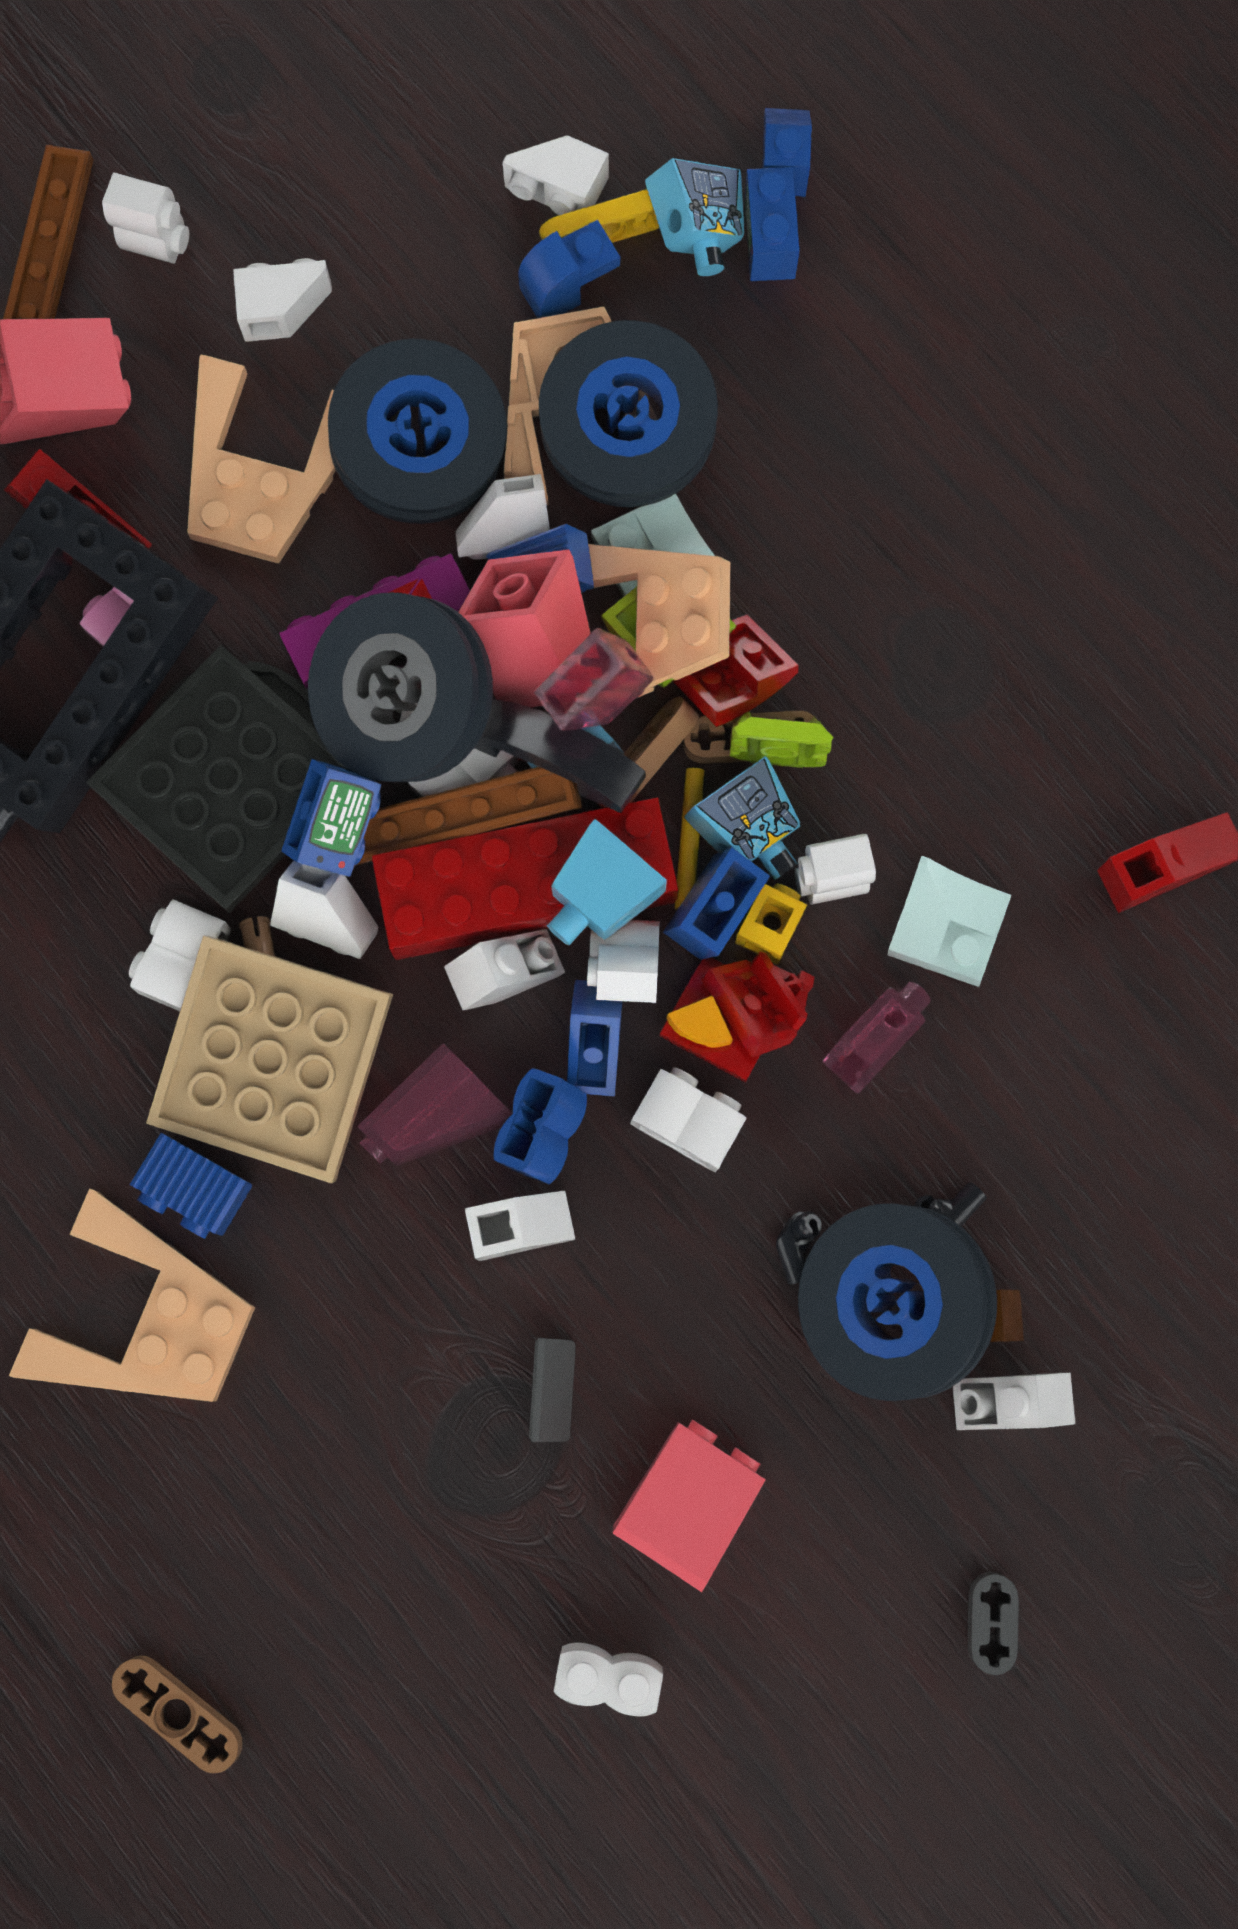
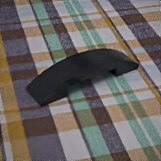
[474,699,646,813]

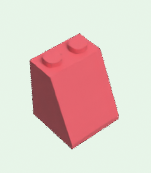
[0,318,131,444]
[458,549,599,708]
[613,1419,766,1592]

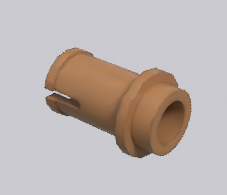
[239,916,280,958]

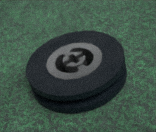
[308,592,493,782]

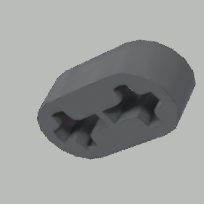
[967,1572,1019,1675]

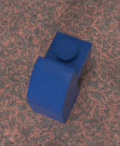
[518,220,620,318]

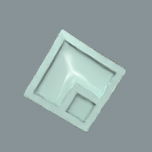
[591,494,715,597]
[887,856,1011,987]

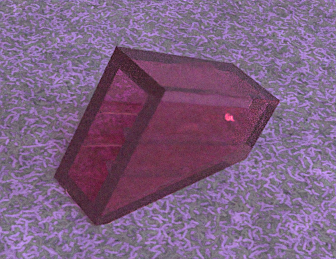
[357,1043,513,1166]

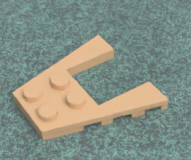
[504,307,658,505]
[187,354,336,564]
[555,544,730,721]
[9,1188,255,1402]

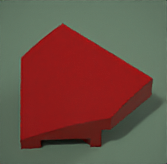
[701,951,815,1057]

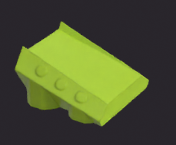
[730,711,833,768]

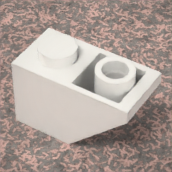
[503,135,609,215]
[233,258,332,342]
[455,474,550,560]
[270,860,379,959]
[444,929,565,1010]
[465,1191,576,1261]
[953,1373,1075,1430]

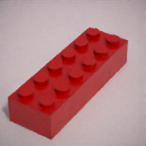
[372,797,678,960]

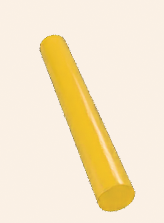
[675,768,705,910]

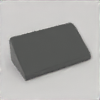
[529,1338,576,1442]

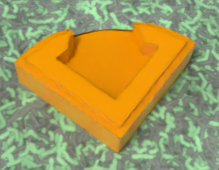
[666,996,733,1048]

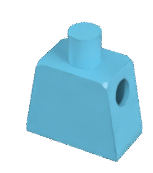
[547,819,667,945]

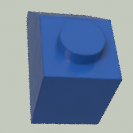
[762,108,812,197]
[567,980,623,1096]

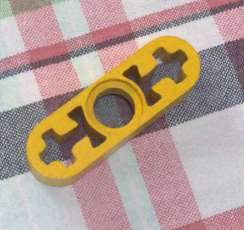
[539,189,660,243]

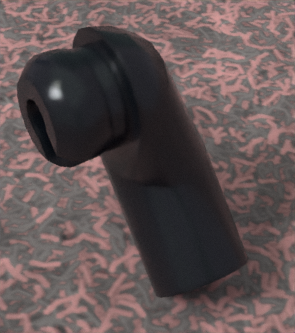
[914,1182,987,1226]
[776,1211,822,1285]

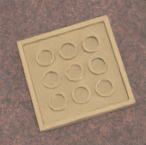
[146,936,393,1183]

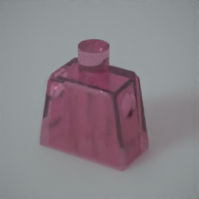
[534,628,654,730]
[822,982,931,1094]

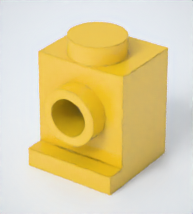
[735,883,807,965]

